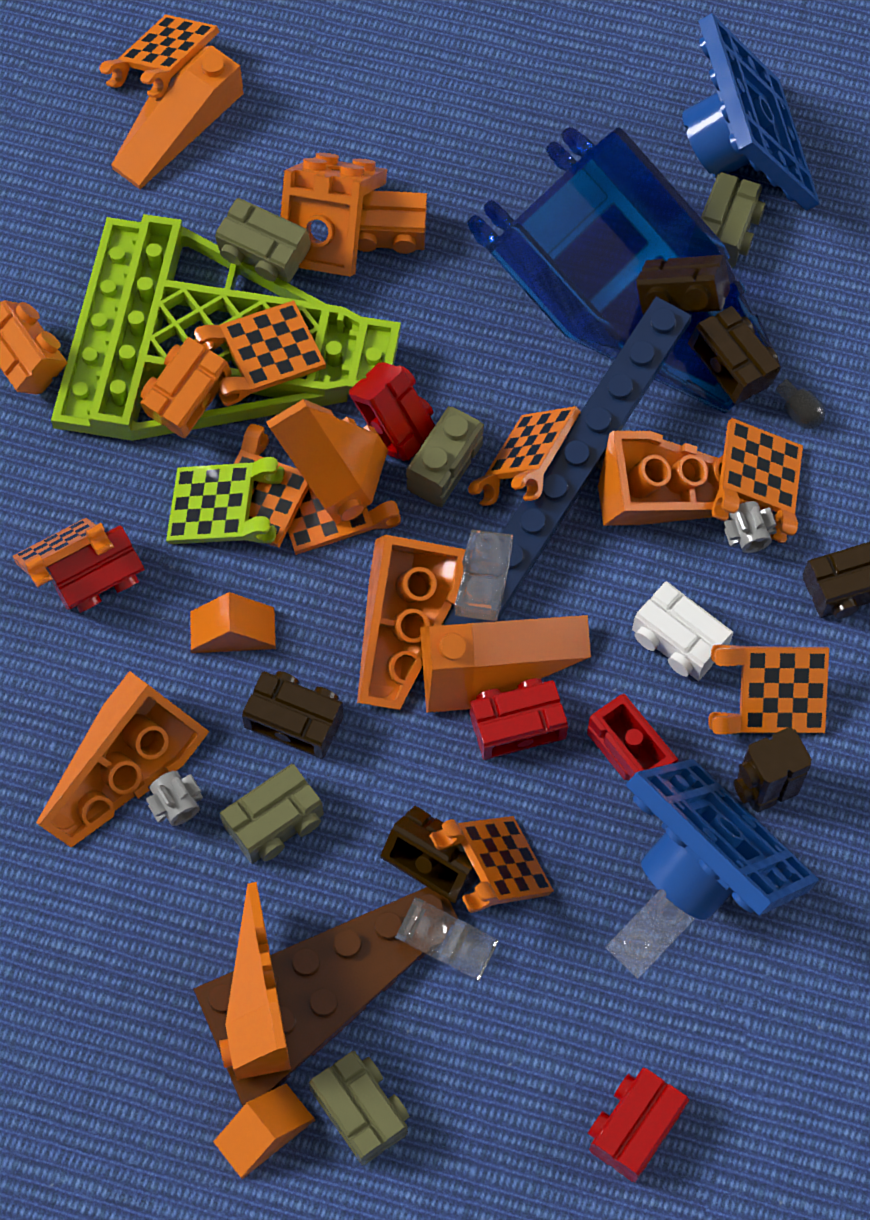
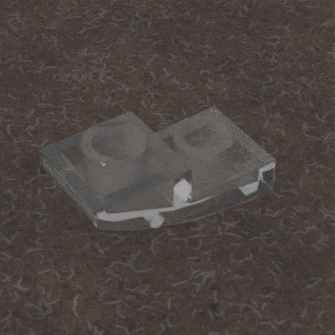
[454,529,513,621]
[605,889,695,979]
[395,897,499,981]

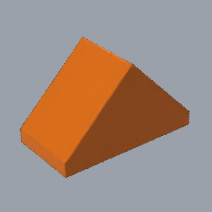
[190,592,276,653]
[213,1083,315,1179]

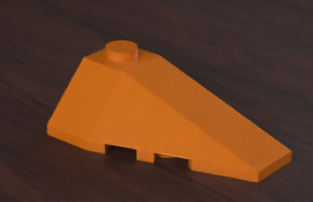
[111,45,244,190]
[266,399,388,525]
[598,431,765,526]
[357,535,467,710]
[420,615,591,713]
[36,671,210,848]
[219,882,291,1080]

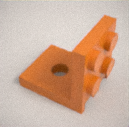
[280,153,387,277]

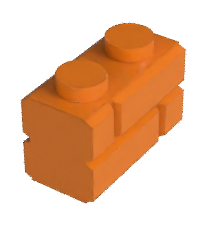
[358,191,427,254]
[0,300,68,395]
[140,337,232,438]

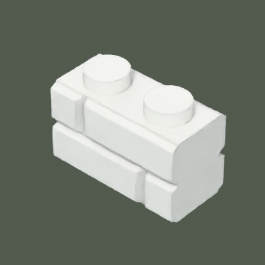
[632,581,733,681]

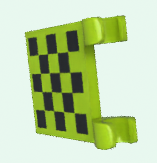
[166,457,284,544]

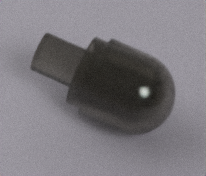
[776,379,826,429]

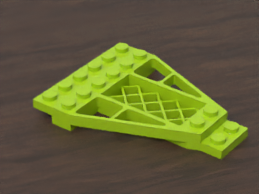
[51,214,401,441]

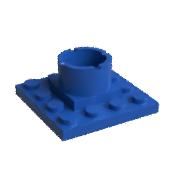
[682,13,820,211]
[625,759,819,920]

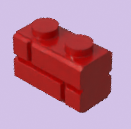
[349,362,435,461]
[46,525,145,613]
[470,678,568,760]
[587,693,679,780]
[588,1067,690,1183]

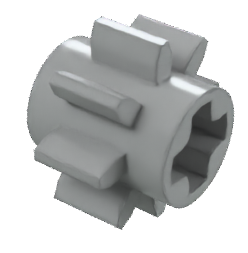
[724,501,777,553]
[146,771,203,826]

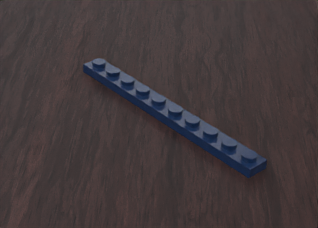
[442,296,691,625]

